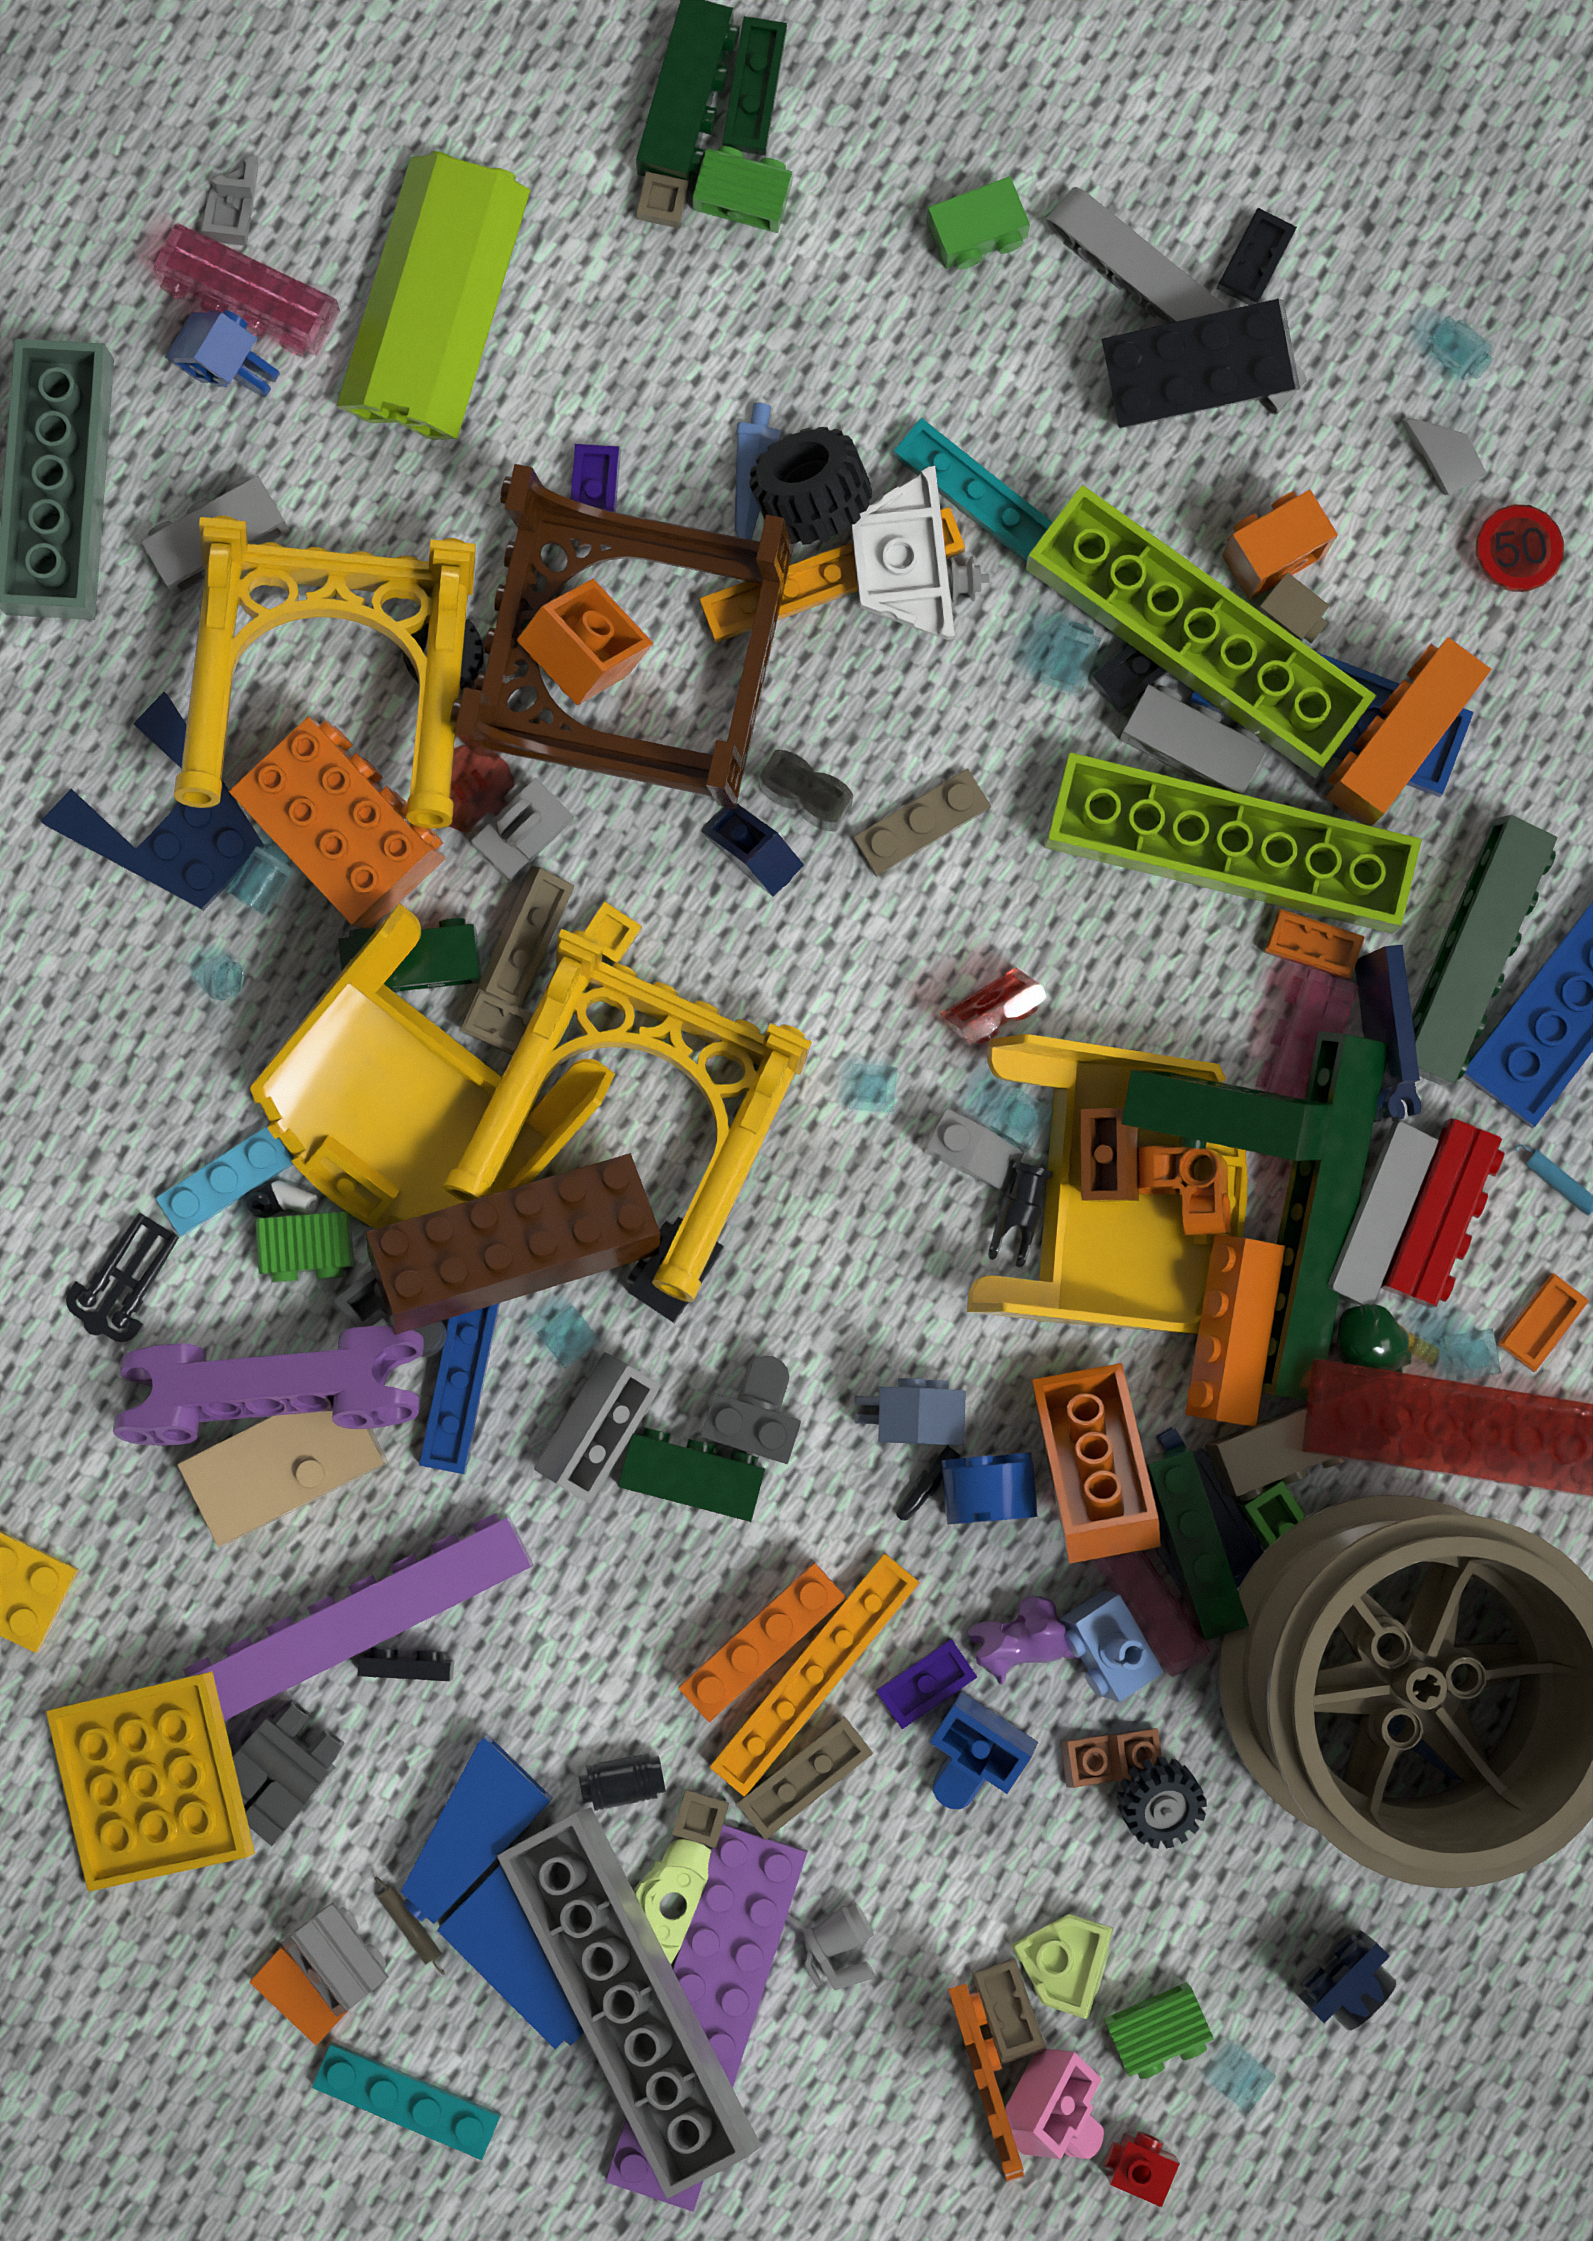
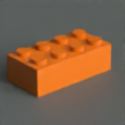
[1325,637,1492,826]
[1032,1363,1161,1564]

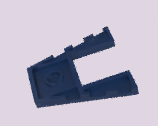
[41,692,265,911]

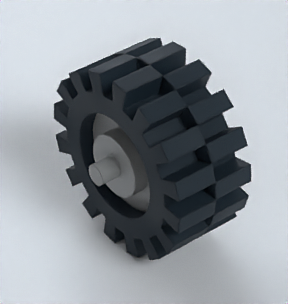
[1116,1757,1207,1849]

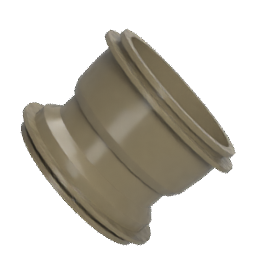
[1218,1495,1593,1888]

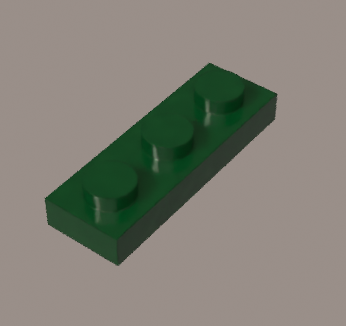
[722,16,787,156]

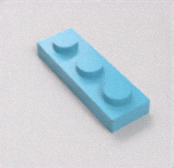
[155,1126,294,1237]

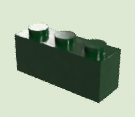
[338,918,482,992]
[618,1427,765,1522]

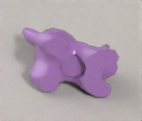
[968,1596,1082,1685]

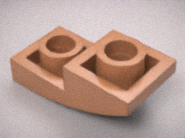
[1060,1728,1162,1788]

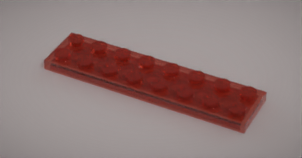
[1302,1359,1593,1498]

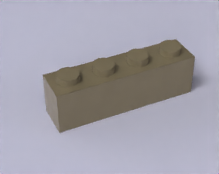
[1205,1379,1401,1502]

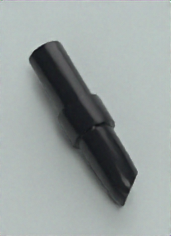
[896,1445,961,1521]

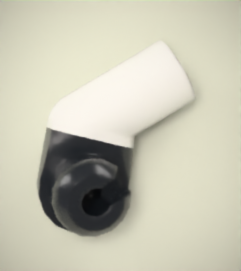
[247,1181,318,1218]

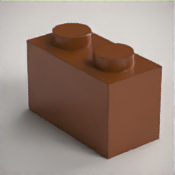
[1080,1108,1139,1202]

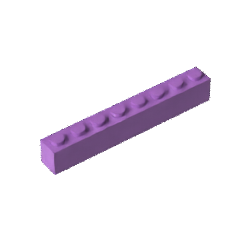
[183,1513,534,1721]

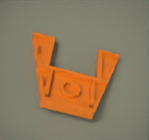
[948,1983,1025,2183]

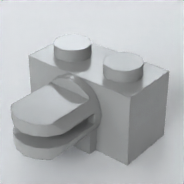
[471,777,574,882]

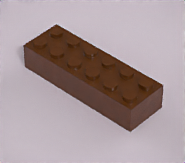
[366,1153,661,1335]

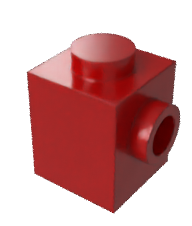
[1103,2131,1180,2208]

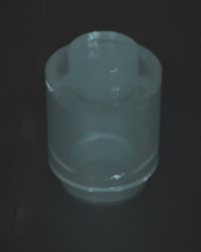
[1426,315,1494,381]

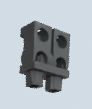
[233,1701,345,1846]

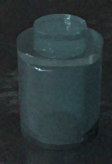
[227,844,294,916]

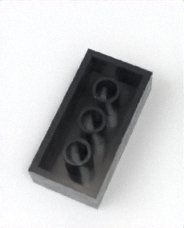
[1101,298,1300,428]

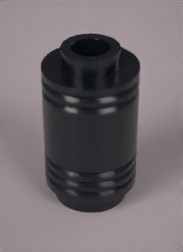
[578,1753,666,1811]

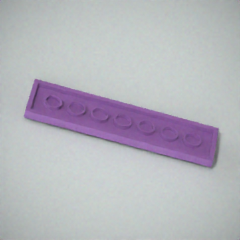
[606,1823,808,2212]

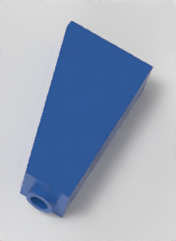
[401,1734,553,1924]
[437,1863,584,2050]

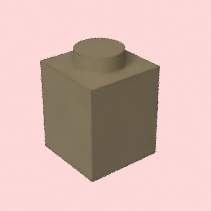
[1258,572,1330,643]

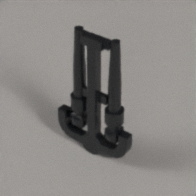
[66,1212,179,1342]

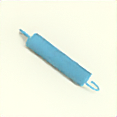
[1515,1144,1593,1216]

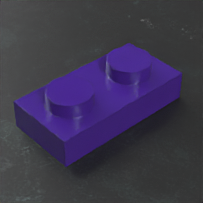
[570,444,621,512]
[876,1638,977,1729]

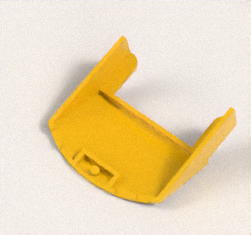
[250,903,615,1229]
[967,1034,1248,1334]

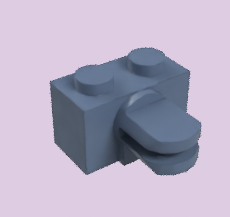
[855,1378,966,1445]

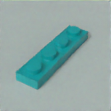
[893,417,1053,563]
[312,2042,501,2160]

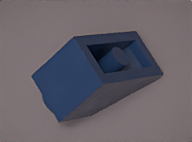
[701,803,804,897]

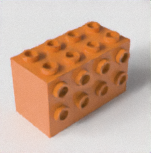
[229,716,446,929]

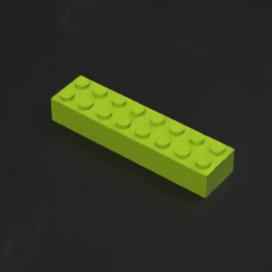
[1026,484,1377,778]
[1044,752,1422,934]

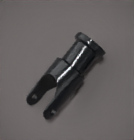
[988,1160,1053,1268]

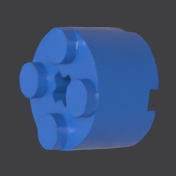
[942,1452,1038,1525]

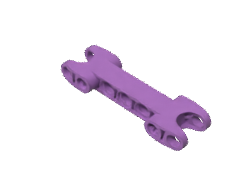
[113,1326,424,1446]

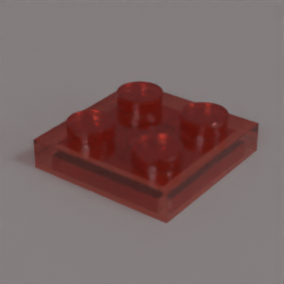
[940,967,1047,1045]

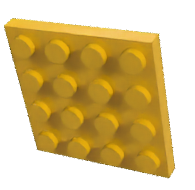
[46,1671,255,1892]

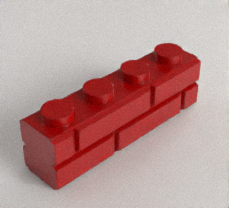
[1380,1118,1505,1308]

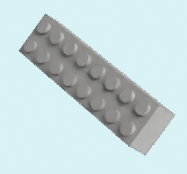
[497,1807,761,2199]

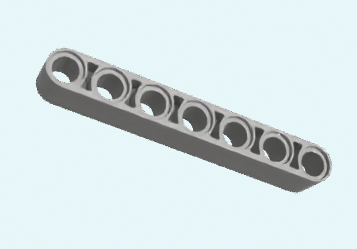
[1044,187,1307,415]

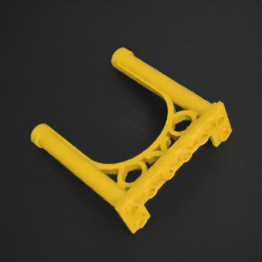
[174,515,476,829]
[443,929,812,1302]

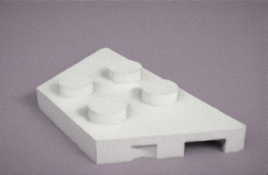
[851,466,955,640]

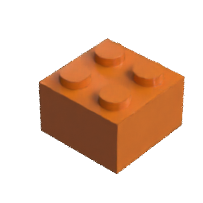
[1222,489,1338,601]
[517,578,654,706]

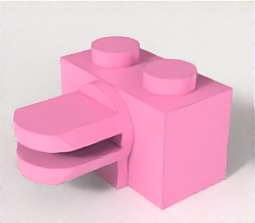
[1005,2049,1104,2160]

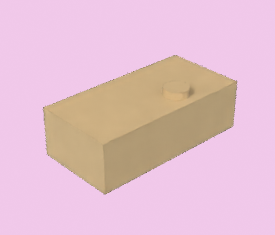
[177,1411,389,1547]

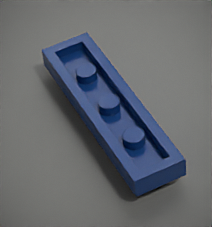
[419,1303,500,1474]

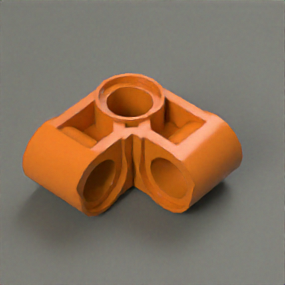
[1138,1146,1231,1235]

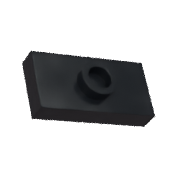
[1216,208,1297,305]

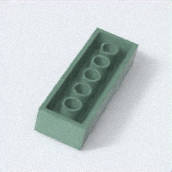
[0,339,114,620]

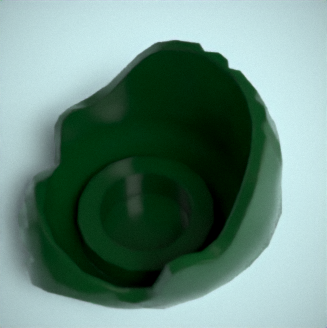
[1337,1304,1412,1378]

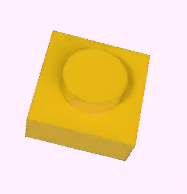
[584,901,643,964]

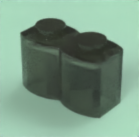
[759,750,853,832]

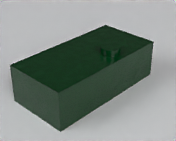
[1121,1070,1334,1161]

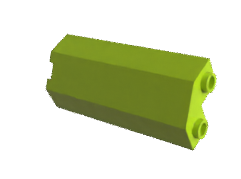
[336,151,531,440]

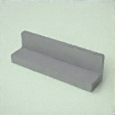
[1328,1120,1439,1305]

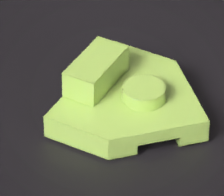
[1012,1913,1114,2019]

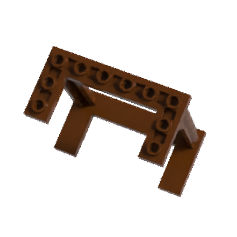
[450,464,793,809]

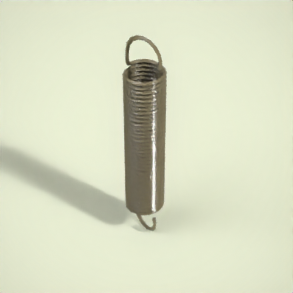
[375,1877,445,1975]

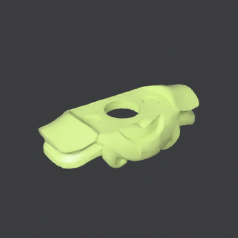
[634,1838,711,1965]

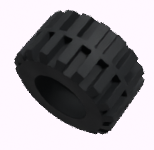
[749,427,872,545]

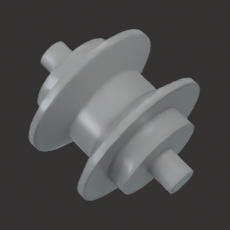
[947,556,990,602]

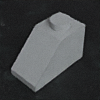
[924,1108,1024,1193]

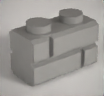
[281,1902,389,2017]

